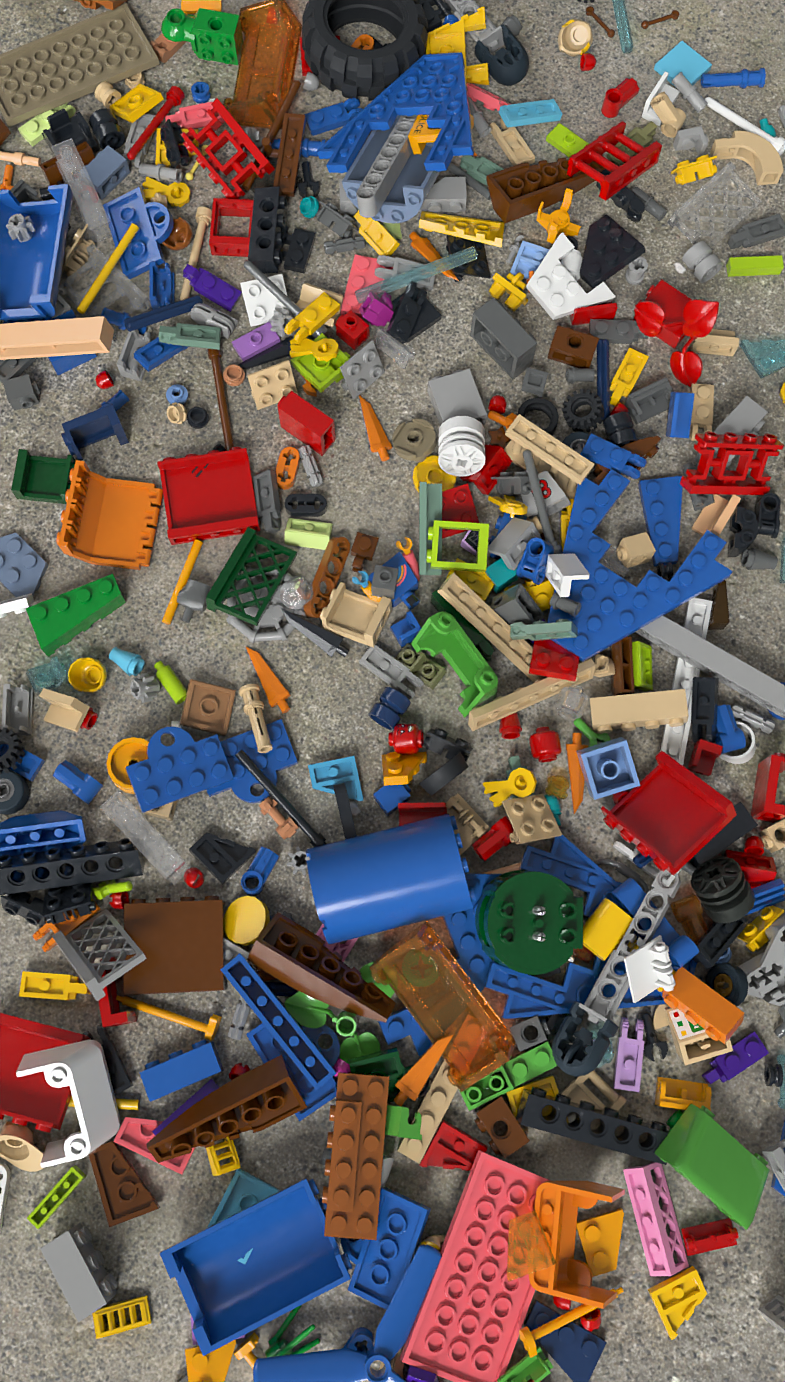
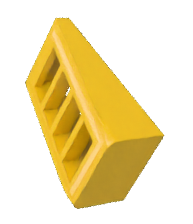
[206,1137,241,1176]
[92,1295,152,1339]

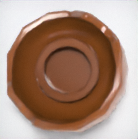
[162,217,193,251]

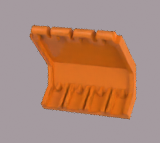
[56,460,163,570]

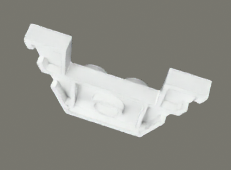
[526,232,616,320]

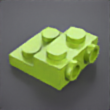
[290,333,351,393]

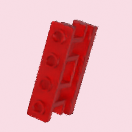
[181,98,275,199]
[680,431,784,495]

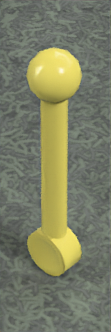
[185,145,208,181]

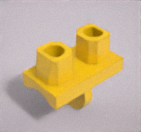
[489,272,529,312]

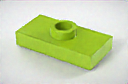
[546,123,589,158]
[632,641,653,691]

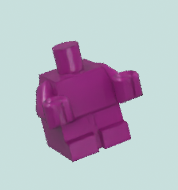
[359,291,394,327]

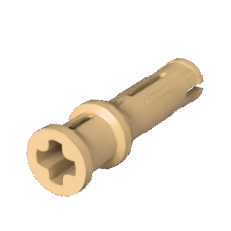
[239,684,273,753]

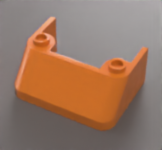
[529,1181,625,1309]

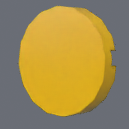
[413,455,457,492]
[223,896,270,946]

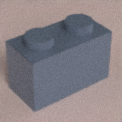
[79,146,130,200]

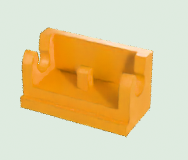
[655,1076,711,1111]

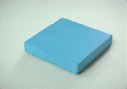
[654,41,712,86]

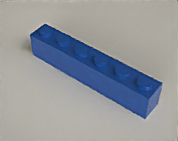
[220,953,337,1091]

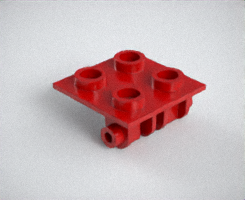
[442,483,479,539]

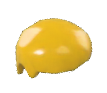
[68,657,107,692]

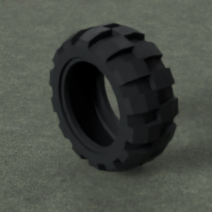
[302,0,428,101]

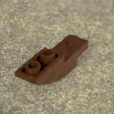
[592,436,661,486]

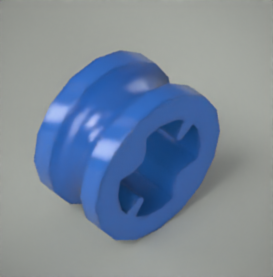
[191,82,211,104]

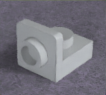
[673,126,708,157]

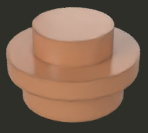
[223,364,245,386]

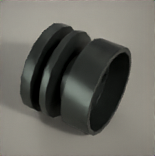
[690,857,755,923]

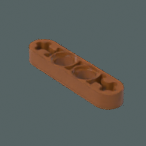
[304,537,350,618]

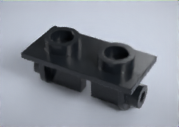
[160,119,190,168]
[423,727,473,762]
[1,892,46,926]

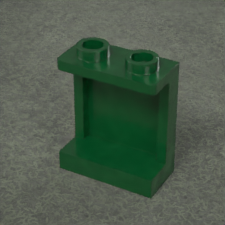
[11,449,76,504]

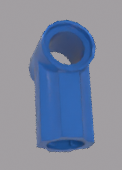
[715,704,746,754]
[53,760,103,805]
[241,846,280,896]

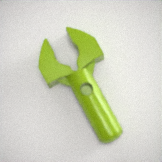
[92,879,133,900]

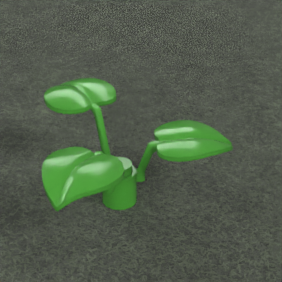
[284,960,397,1064]

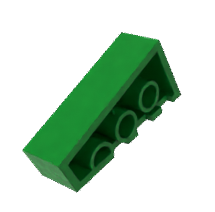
[26,574,126,657]

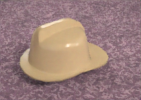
[0,1121,43,1172]

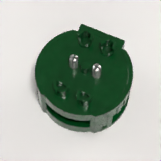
[475,870,583,975]

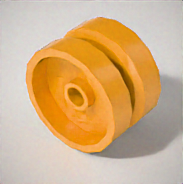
[106,737,149,794]

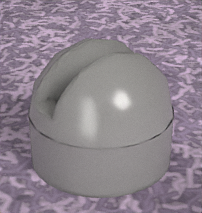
[303,72,319,91]

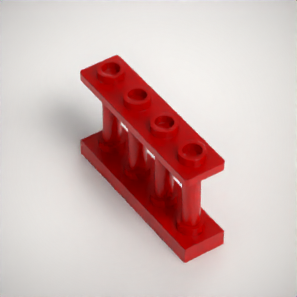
[567,121,662,201]

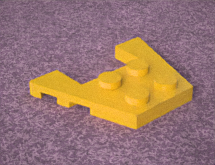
[426,7,489,85]

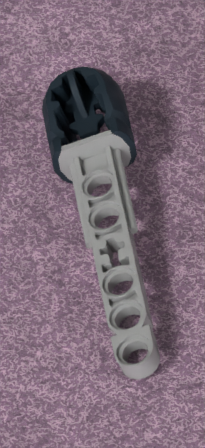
[445,0,529,86]
[552,870,681,1077]

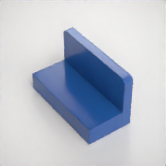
[666,392,695,438]

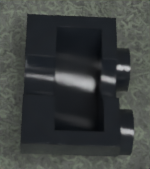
[727,506,759,558]

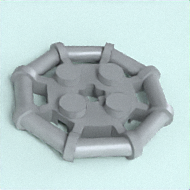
[226,566,307,643]

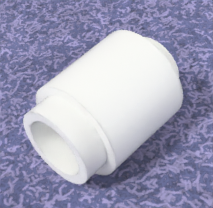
[561,249,583,281]

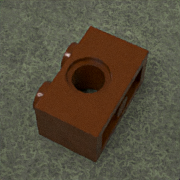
[547,325,599,368]
[474,1096,530,1159]

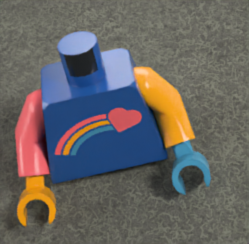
[352,537,420,610]

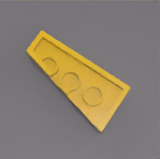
[419,211,505,247]

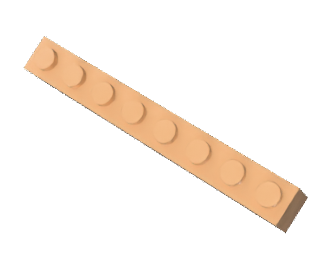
[0,316,114,360]

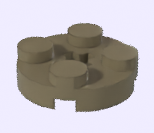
[392,419,437,462]

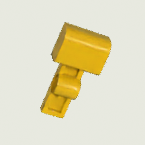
[583,898,676,992]

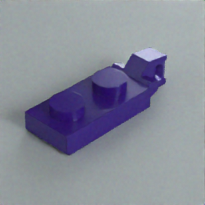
[183,264,242,312]
[702,1031,769,1084]

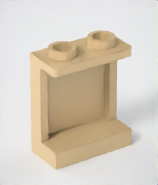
[320,582,392,648]

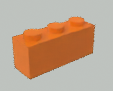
[662,967,744,1044]

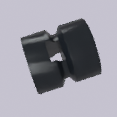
[89,108,125,150]
[603,412,639,447]

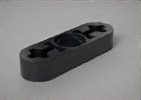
[333,782,357,839]

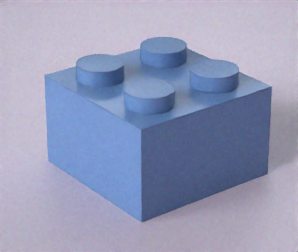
[576,737,640,800]

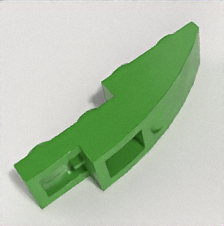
[458,1040,557,1111]

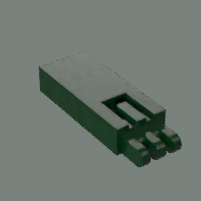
[431,588,494,661]

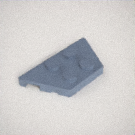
[0,533,48,607]

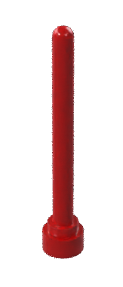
[127,86,185,160]

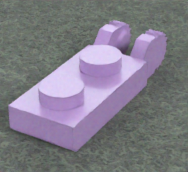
[613,1017,644,1092]

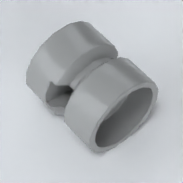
[682,241,723,283]

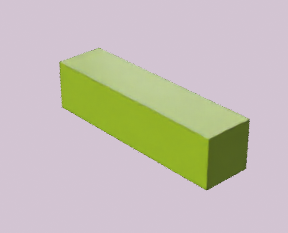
[726,255,784,277]
[27,1165,87,1229]

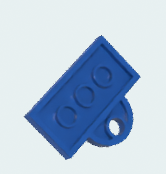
[103,187,173,280]
[207,719,298,803]
[125,727,234,813]
[246,1022,340,1121]
[340,1187,431,1310]

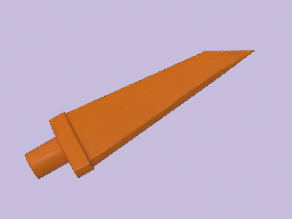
[409,231,459,281]
[359,395,392,461]
[245,646,291,713]
[566,733,588,814]
[393,1034,454,1106]

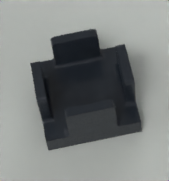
[41,108,99,156]

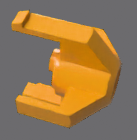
[537,188,581,244]

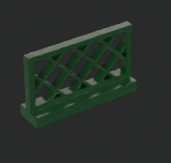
[206,527,297,626]

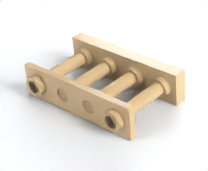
[504,414,595,499]

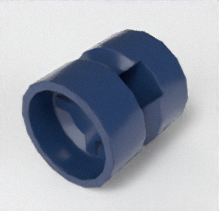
[368,687,411,731]

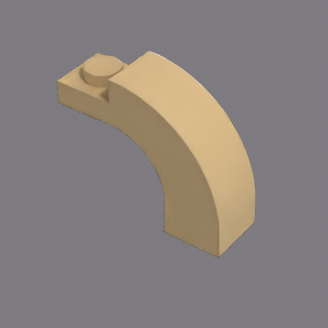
[710,131,784,185]

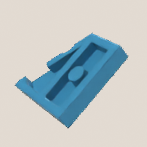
[308,756,363,801]

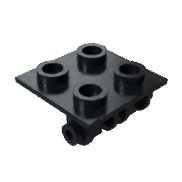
[446,235,491,282]
[42,882,96,925]

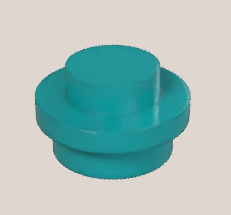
[300,196,319,219]

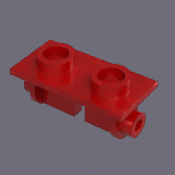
[681,1218,739,1256]

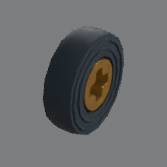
[705,962,748,1007]

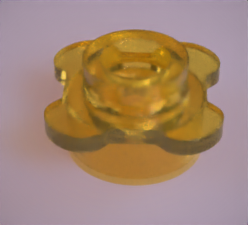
[545,775,570,800]

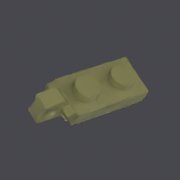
[607,121,657,166]

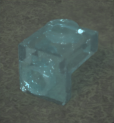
[26,656,67,693]

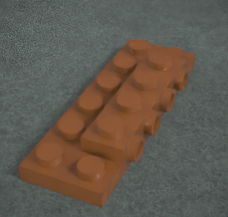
[322,1072,389,1240]

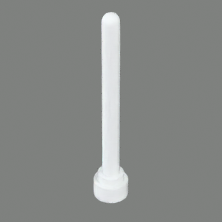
[704,97,785,156]

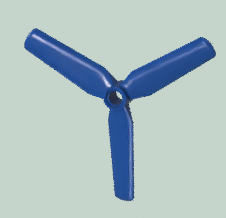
[253,1245,442,1382]

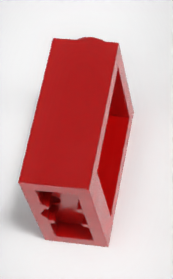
[209,198,254,257]

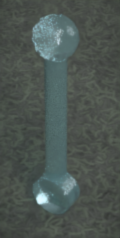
[777,1054,785,1109]

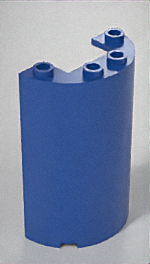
[0,184,73,324]
[306,813,476,945]
[160,1178,353,1356]

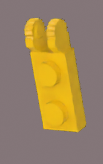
[284,292,340,342]

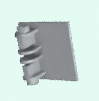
[339,340,385,399]

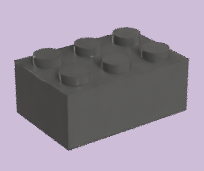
[470,298,537,380]

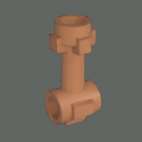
[259,797,299,840]

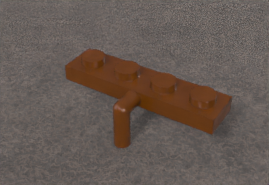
[262,113,306,197]

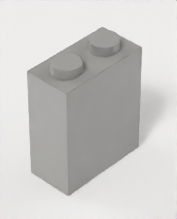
[427,369,487,426]

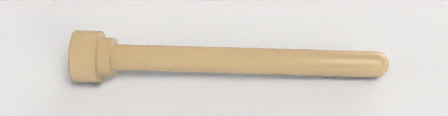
[180,207,212,300]

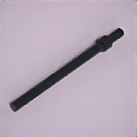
[235,749,327,847]

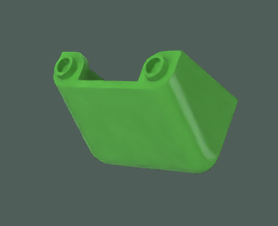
[411,611,498,718]
[655,1104,770,1230]

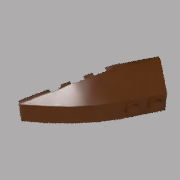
[486,155,605,223]
[247,912,396,1023]
[146,1055,307,1163]

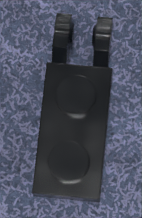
[596,169,645,223]
[386,281,427,344]
[691,677,719,743]
[83,1023,133,1096]

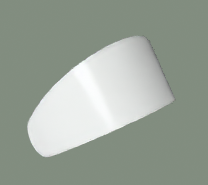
[719,721,756,764]

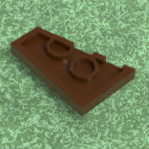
[89,1140,160,1227]

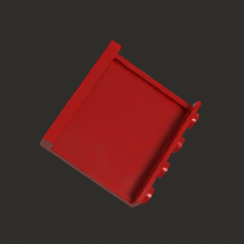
[157,447,260,545]
[600,751,737,876]
[0,1013,91,1133]

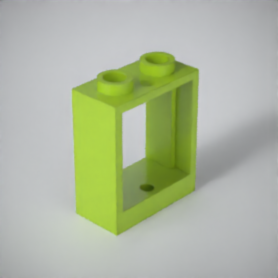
[426,520,489,572]

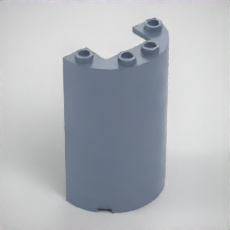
[342,116,441,223]

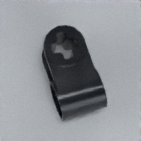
[754,493,781,539]

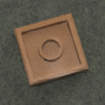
[180,679,236,736]

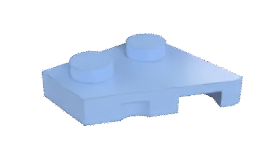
[510,241,561,279]

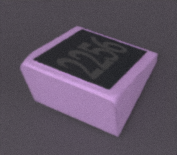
[461,530,490,557]

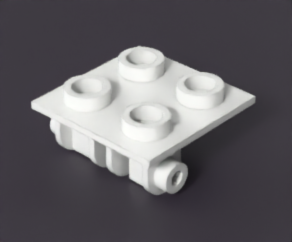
[240,274,292,327]
[624,935,676,1003]

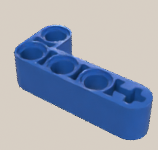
[610,878,699,970]

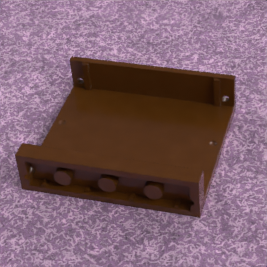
[124,896,226,995]

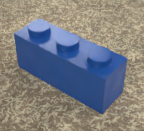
[139,1039,224,1102]

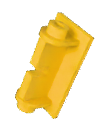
[671,155,717,185]
[737,905,785,952]

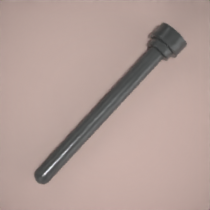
[243,260,329,339]
[523,450,563,554]

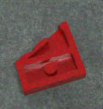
[529,639,579,681]
[419,1120,488,1171]

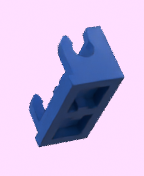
[149,262,175,310]

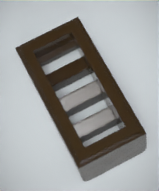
[708,580,730,630]

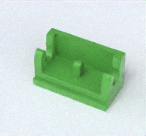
[385,1105,422,1140]

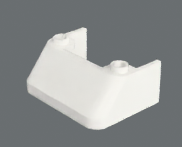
[16,1040,121,1168]

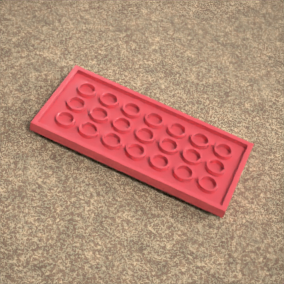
[399,1150,552,1382]

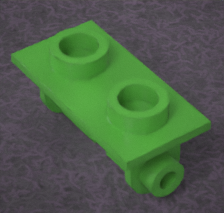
[497,1345,553,1382]

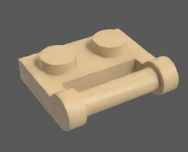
[561,1070,627,1129]

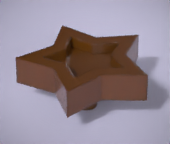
[488,426,511,449]

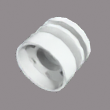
[438,416,485,476]

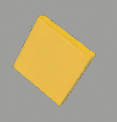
[109,84,164,123]

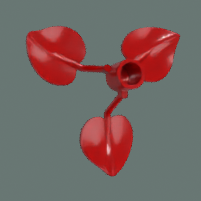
[634,299,719,387]

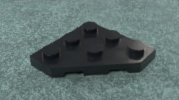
[580,214,645,289]

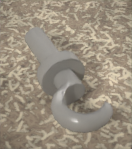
[506,234,524,264]

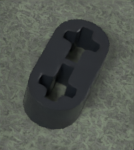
[284,494,327,517]

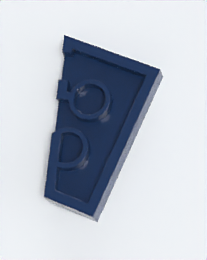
[524,1300,607,1382]

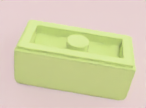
[284,518,333,550]

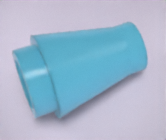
[109,647,145,676]

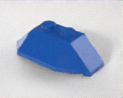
[0,810,87,856]

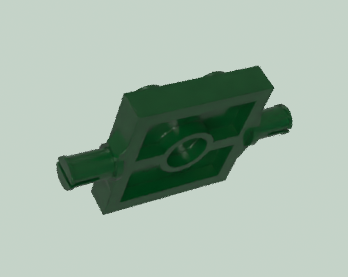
[336,1047,413,1103]

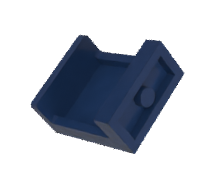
[61,404,129,461]

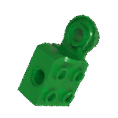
[161,8,244,65]

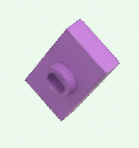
[232,322,280,362]

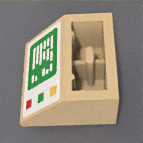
[665,1007,733,1066]

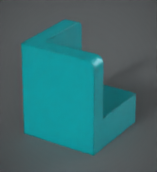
[485,558,518,594]

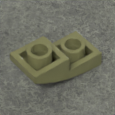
[395,643,447,690]

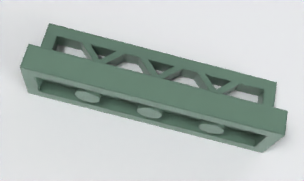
[419,482,442,575]

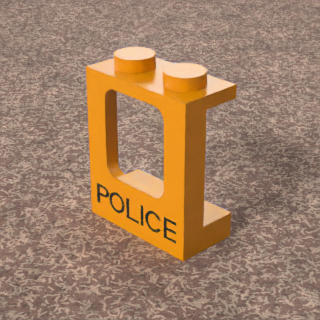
[408,110,474,154]

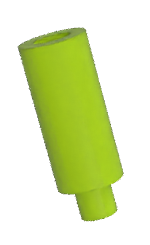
[154,661,187,705]

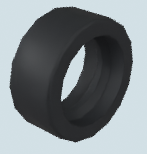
[517,397,559,436]

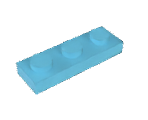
[498,99,562,128]

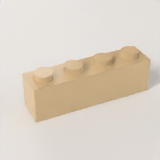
[590,689,689,734]

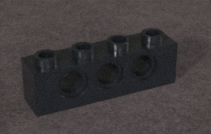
[248,186,287,274]

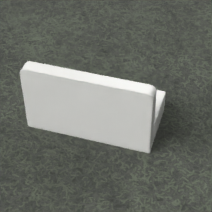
[642,71,680,126]
[545,553,590,597]

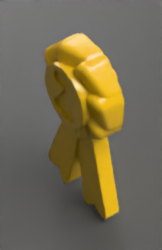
[142,177,191,207]
[290,335,339,362]
[488,495,528,518]
[482,768,537,807]

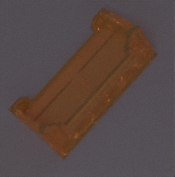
[223,0,302,129]
[370,921,516,1092]

